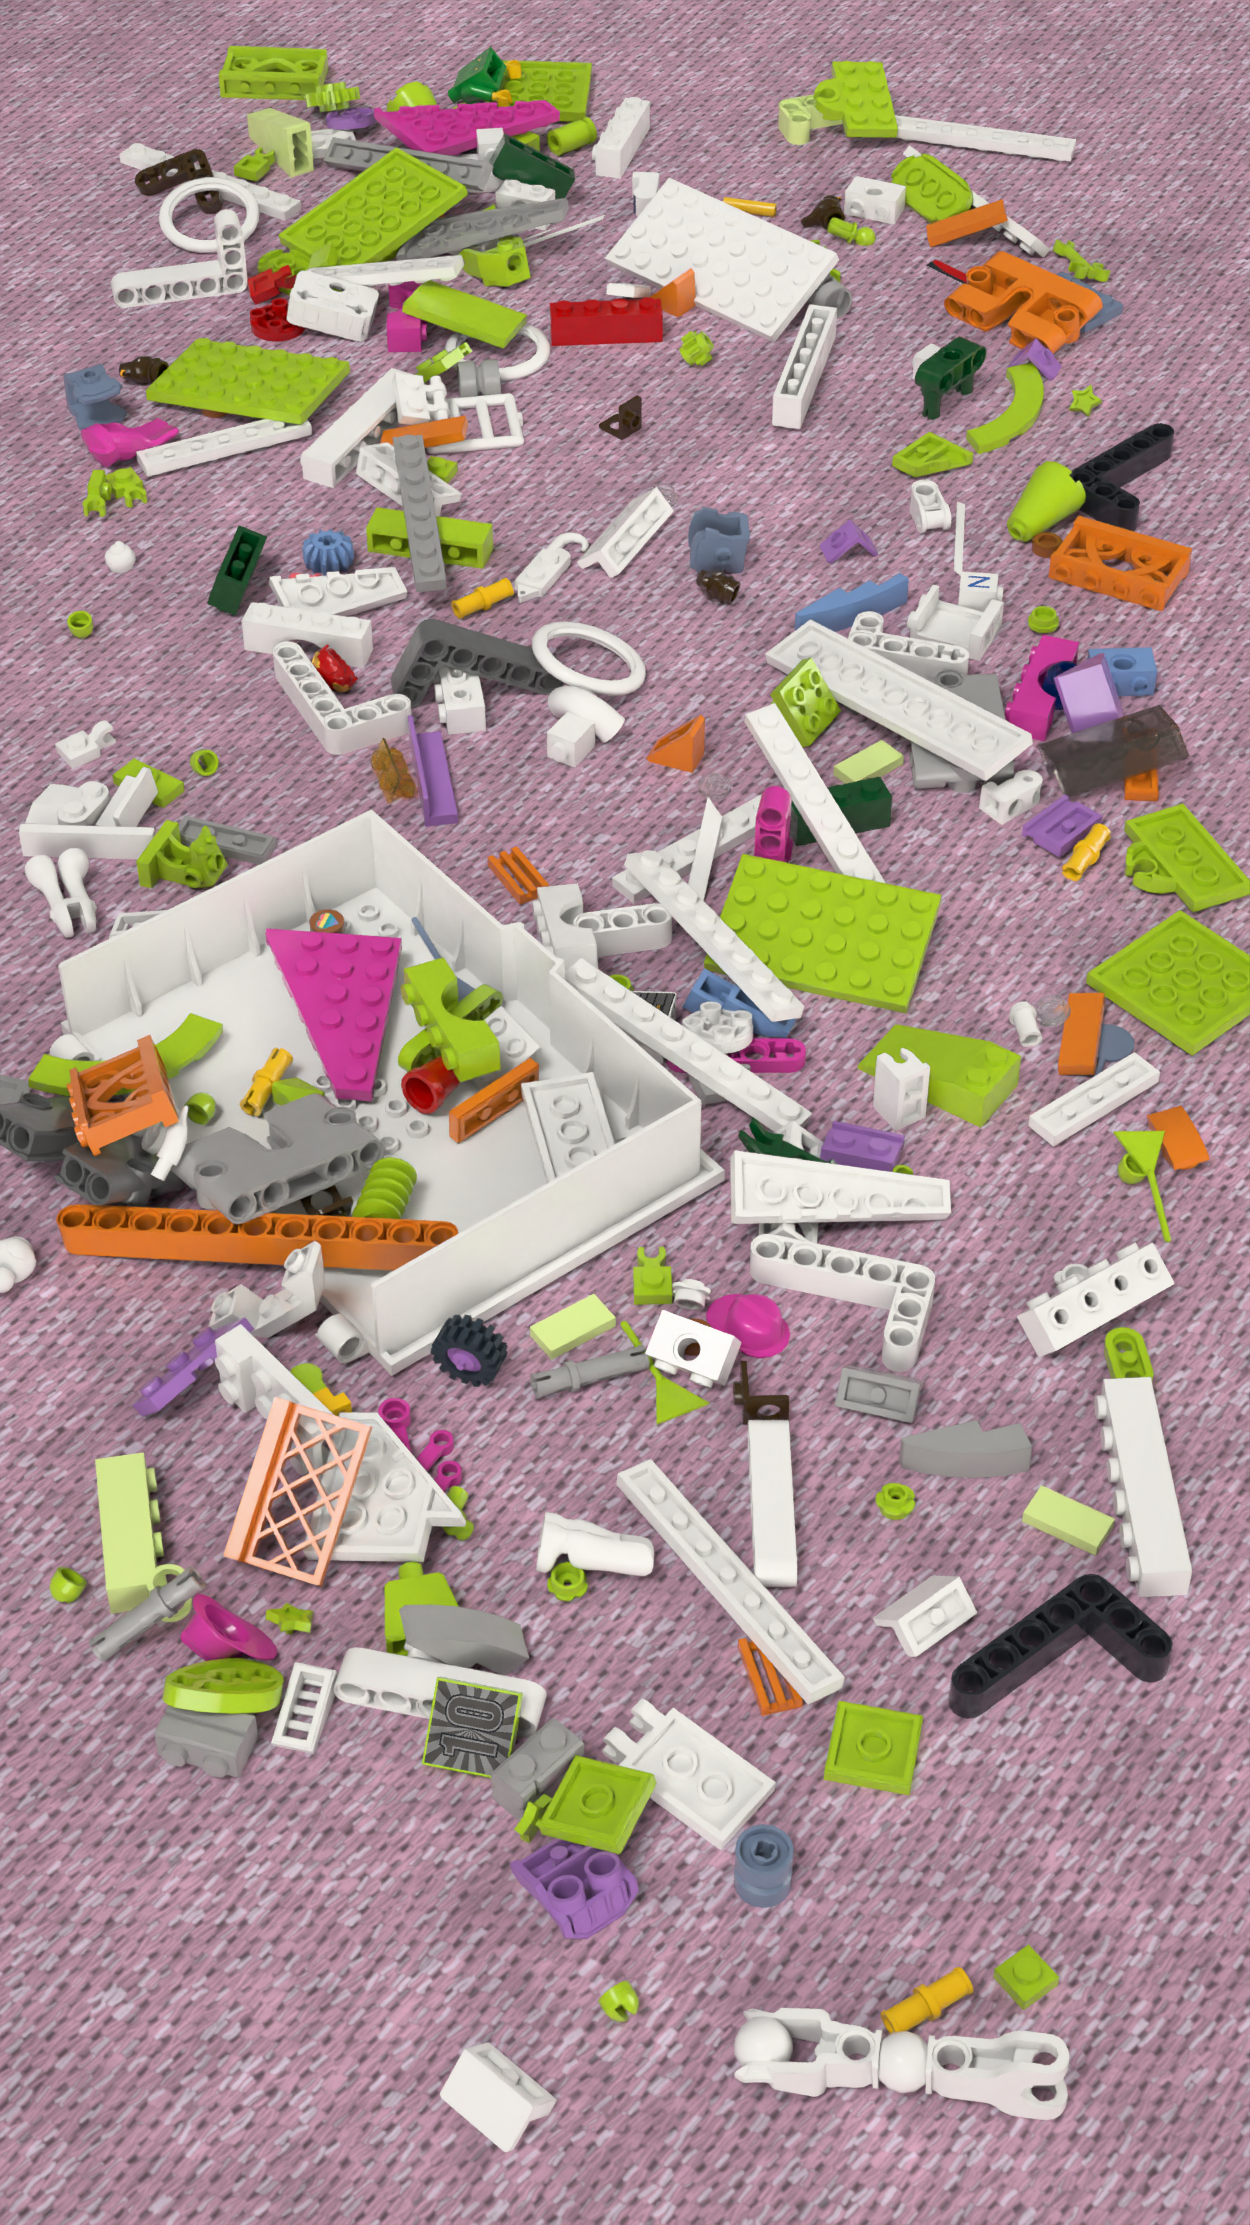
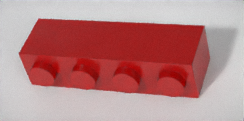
[549,297,663,346]

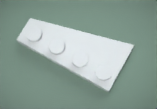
[269,567,407,617]

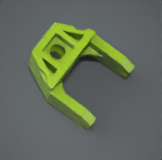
[459,235,531,286]

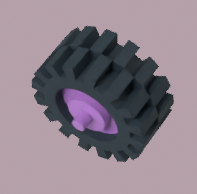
[431,1315,508,1387]

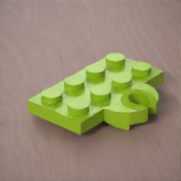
[813,61,898,138]
[1124,803,1250,913]

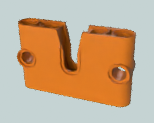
[944,251,1103,354]

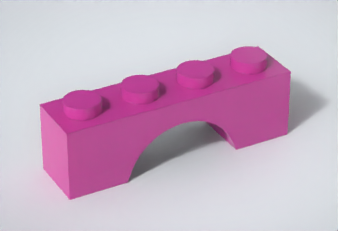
[387,281,427,352]
[1004,635,1080,742]

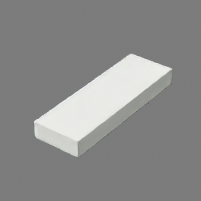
[606,283,651,298]

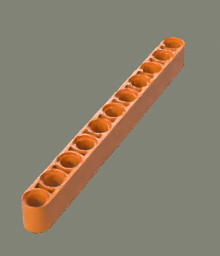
[56,1204,459,1271]

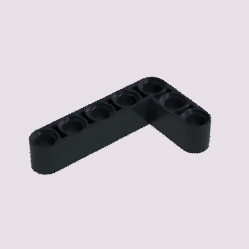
[1069,423,1174,531]
[948,1574,1173,1719]

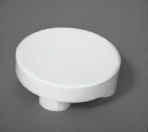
[682,1002,753,1054]

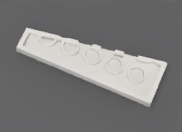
[730,1150,951,1224]

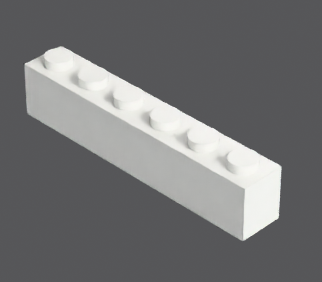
[772,304,837,429]
[300,368,414,488]
[1094,1377,1192,1597]

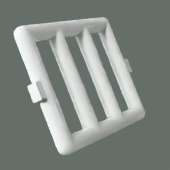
[426,393,524,454]

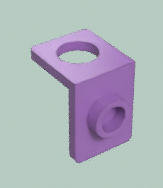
[1007,339,1061,381]
[820,519,878,564]

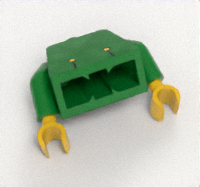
[448,47,522,107]

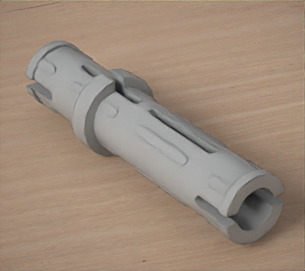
[530,1345,649,1399]
[89,1566,206,1662]

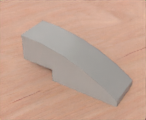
[899,1420,1032,1478]
[399,1605,529,1675]

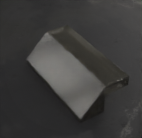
[1038,705,1189,798]

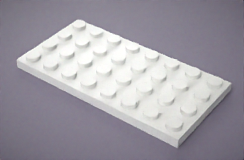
[605,178,839,343]

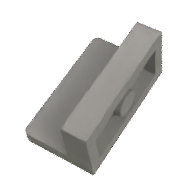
[835,1364,925,1423]

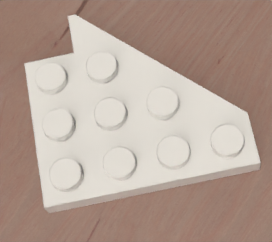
[303,1413,466,1562]

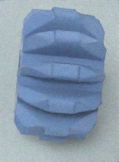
[302,529,354,576]

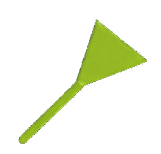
[1113,1131,1171,1242]
[620,1321,709,1425]

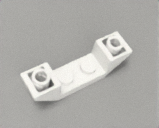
[208,1241,325,1338]

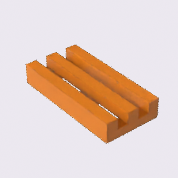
[487,846,549,905]
[738,1638,803,1716]

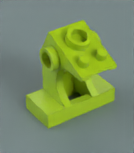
[136,820,228,889]

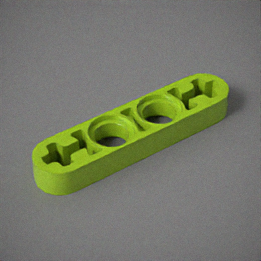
[398,984,503,1072]

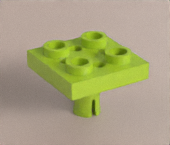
[770,657,841,748]

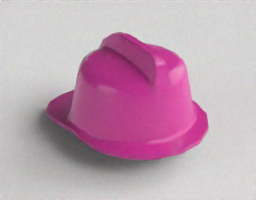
[706,1294,790,1359]
[180,1594,278,1661]

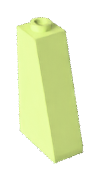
[247,108,314,177]

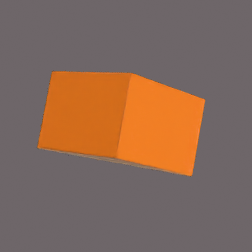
[650,268,696,317]
[646,714,705,773]

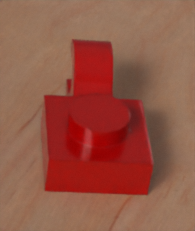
[247,265,297,305]

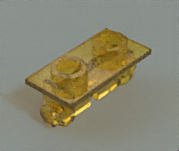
[371,738,416,804]

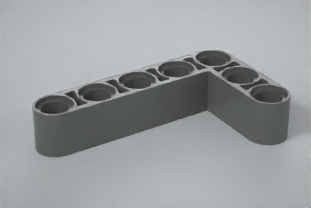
[390,619,564,709]

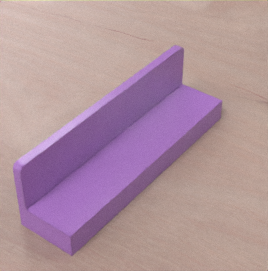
[408,715,458,827]

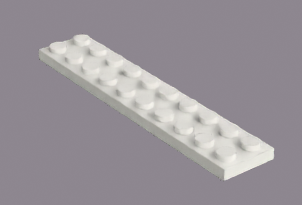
[765,619,1033,781]

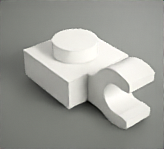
[55,720,116,769]

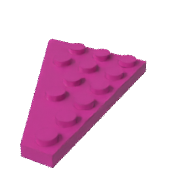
[374,100,560,156]
[265,928,402,1101]

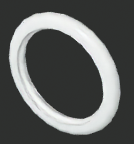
[159,177,260,254]
[445,323,551,382]
[532,621,646,696]

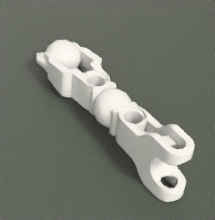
[734,2008,1070,2120]

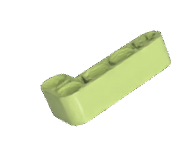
[778,94,843,145]

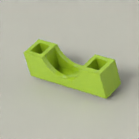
[400,957,501,1082]

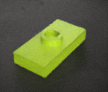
[112,758,185,808]

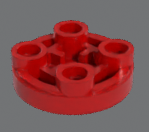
[250,298,306,342]

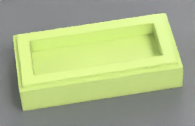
[833,740,904,784]
[530,1294,616,1360]
[1022,1485,1115,1556]

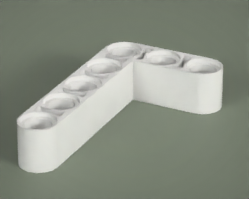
[111,209,248,308]
[272,641,412,755]
[750,1234,935,1372]

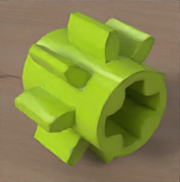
[679,331,714,366]

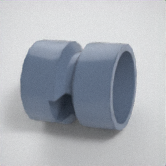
[734,1824,794,1908]

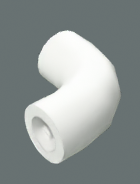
[548,685,625,743]

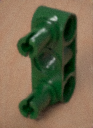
[915,336,987,420]

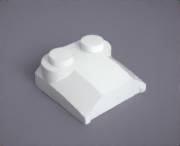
[25,781,112,826]

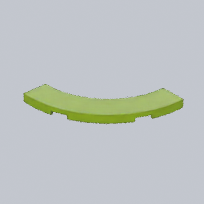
[966,362,1044,454]
[28,1013,223,1096]

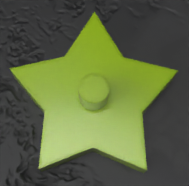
[1069,384,1102,417]
[265,1602,314,1635]
[514,1794,552,1843]

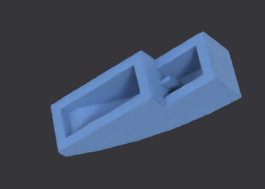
[682,968,797,1038]

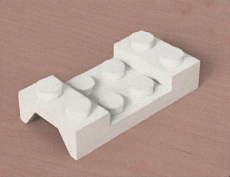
[215,1324,336,1481]

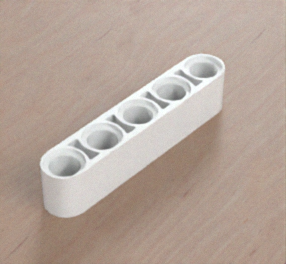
[748,1420,797,1587]
[333,1647,547,1738]

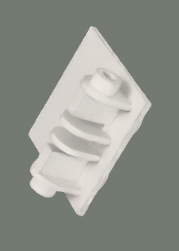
[471,1006,541,1090]

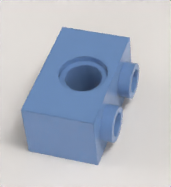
[1087,647,1157,696]

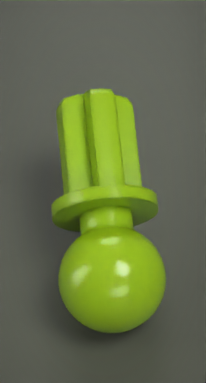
[827,217,876,246]

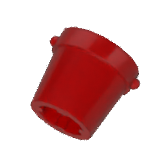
[401,1056,460,1114]

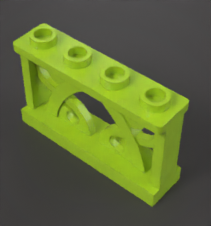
[218,46,329,100]

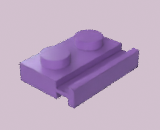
[1022,794,1103,857]
[820,1121,905,1172]

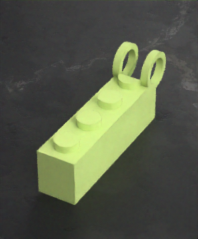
[95,1452,192,1622]

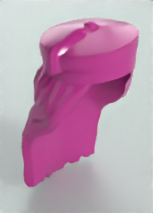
[81,418,179,468]

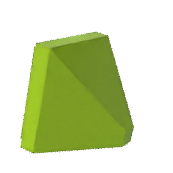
[272,1077,325,1106]

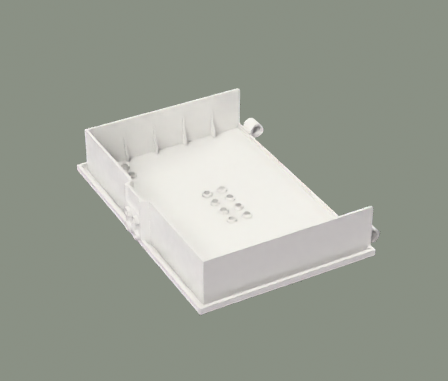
[50,809,725,1376]

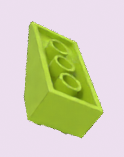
[858,1024,1021,1128]

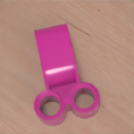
[753,786,793,863]

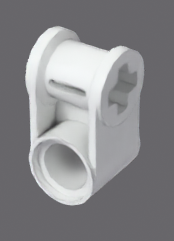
[909,480,951,534]

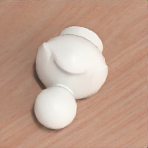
[0,1237,36,1293]

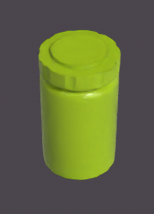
[547,117,597,156]

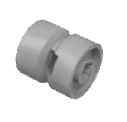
[807,274,852,319]
[457,359,501,397]

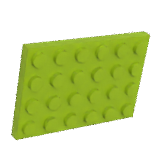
[278,147,468,266]
[145,338,350,425]
[704,853,942,1013]

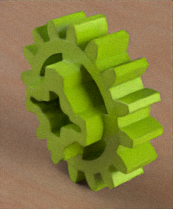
[305,82,361,113]

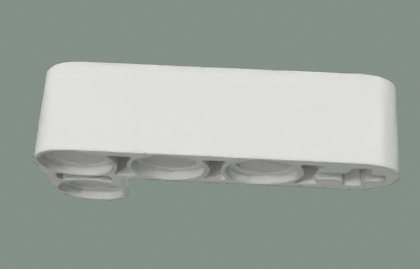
[848,611,969,677]

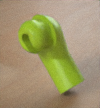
[441,1486,474,1541]

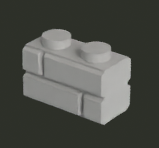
[155,1705,258,1778]
[491,1718,584,1821]

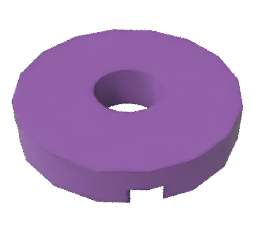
[325,107,377,130]

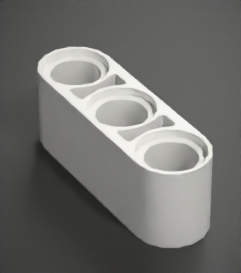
[574,903,672,957]

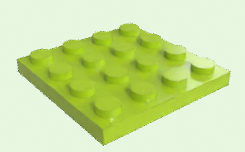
[485,60,592,123]
[1086,910,1250,1056]

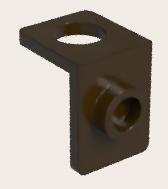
[599,395,642,440]
[300,1185,354,1217]
[733,1361,789,1425]

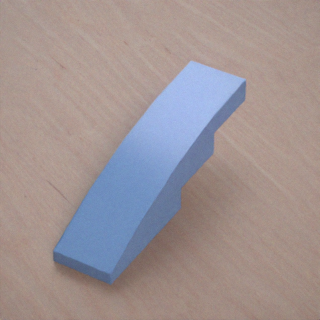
[795,573,909,632]

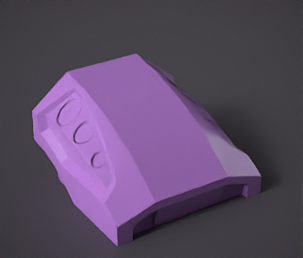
[510,1838,639,1939]

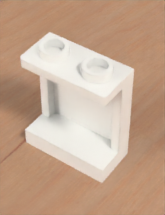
[907,585,1004,661]

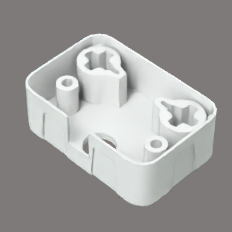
[287,271,379,342]

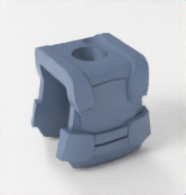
[63,364,127,430]
[688,506,750,574]

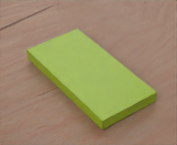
[402,280,527,349]

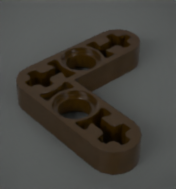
[135,149,223,214]

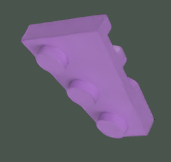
[133,1317,254,1417]

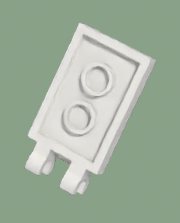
[602,1699,776,1850]

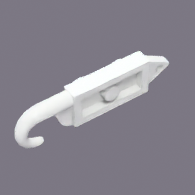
[515,533,589,603]

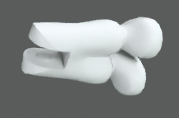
[536,1511,654,1576]

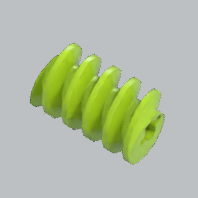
[352,1157,417,1219]

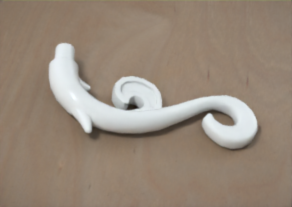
[133,1106,188,1181]

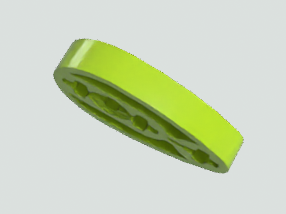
[162,1658,284,1714]

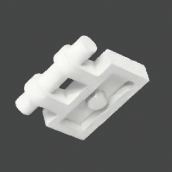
[392,372,450,425]

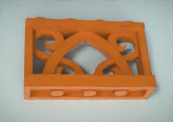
[1048,516,1192,611]
[66,1035,179,1157]

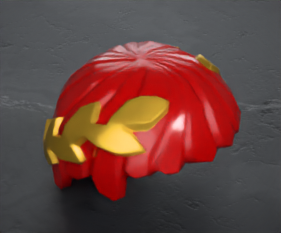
[312,644,358,692]

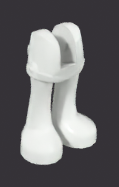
[25,848,97,938]

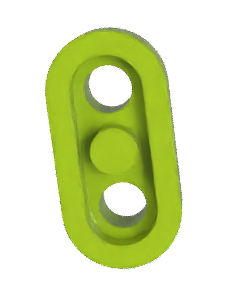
[1104,1327,1154,1381]

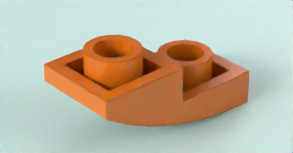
[1147,1105,1209,1170]

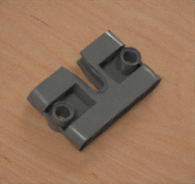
[0,1093,186,1207]

